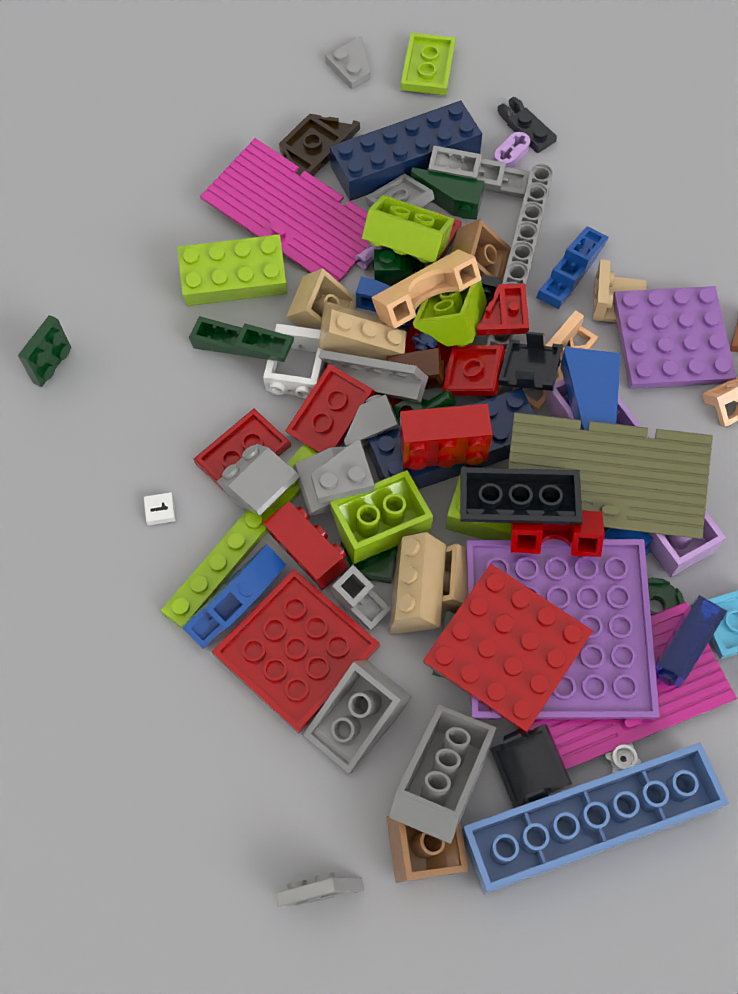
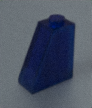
[655,595,727,687]

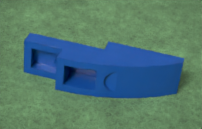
[182,544,286,649]

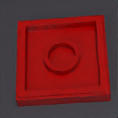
[442,345,506,396]

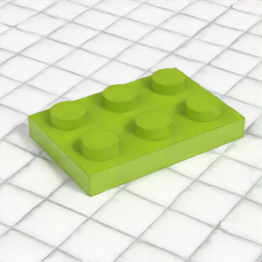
[401,32,456,95]

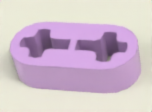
[494,132,530,168]

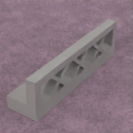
[319,350,428,403]

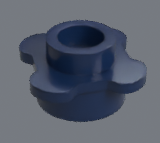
[411,333,438,351]

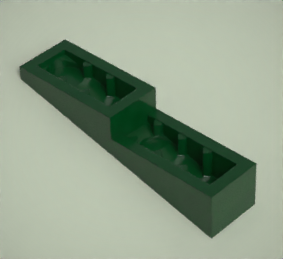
[189,316,294,362]

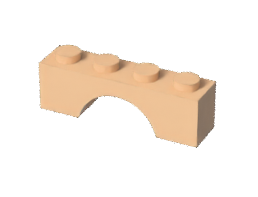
[371,249,482,329]

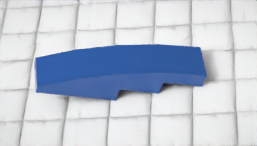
[536,226,609,309]

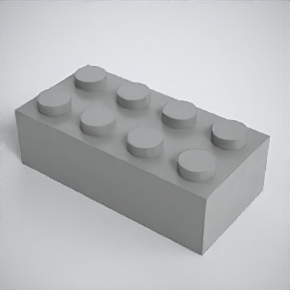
[389,704,497,844]

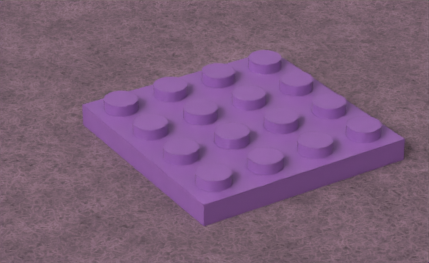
[613,286,737,389]

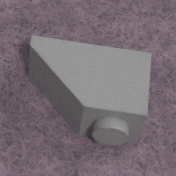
[344,394,400,447]

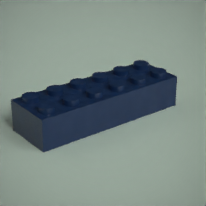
[330,100,483,201]
[368,388,535,490]

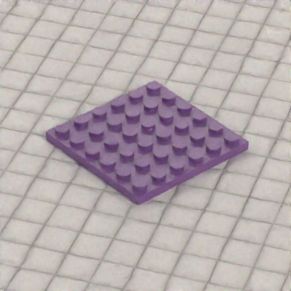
[466,539,660,720]

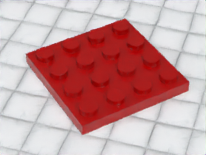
[423,564,593,734]
[212,569,380,734]

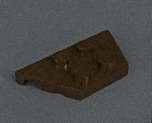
[279,114,360,176]

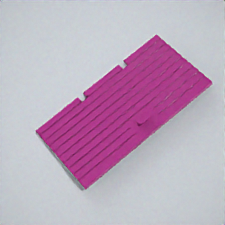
[200,138,370,282]
[528,602,737,770]

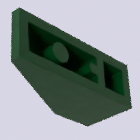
[411,167,485,220]

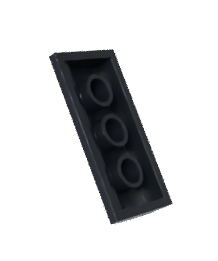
[460,467,583,525]

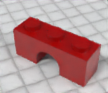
[510,510,604,557]

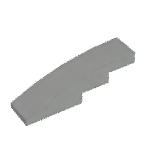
[428,146,530,198]

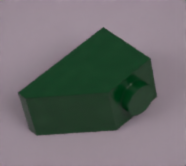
[374,249,425,286]

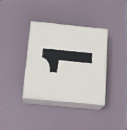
[144,492,176,526]

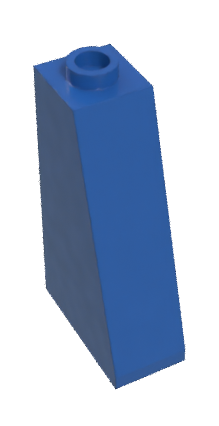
[561,347,621,431]

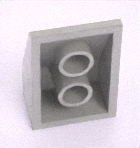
[303,660,412,774]

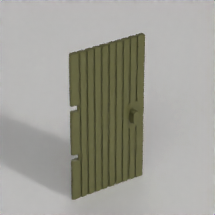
[508,412,713,539]

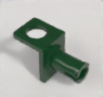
[393,389,456,425]

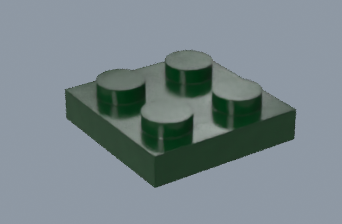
[18,315,71,387]

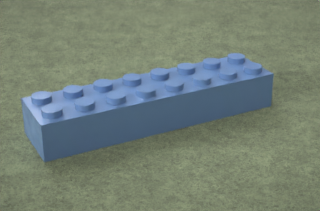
[462,742,729,895]

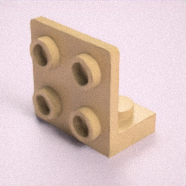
[592,259,647,323]

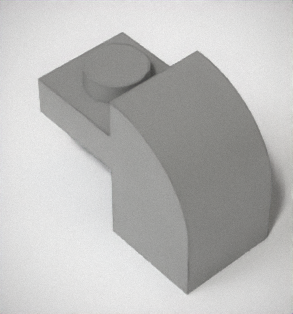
[330,565,391,630]

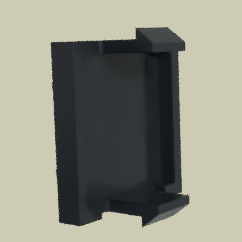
[498,332,563,391]
[490,724,572,808]

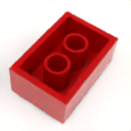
[399,404,493,470]

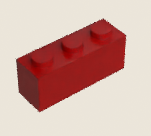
[263,501,348,590]

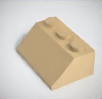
[318,301,406,361]
[389,532,446,635]

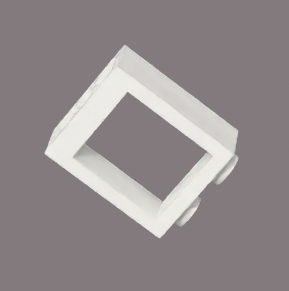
[263,324,327,399]

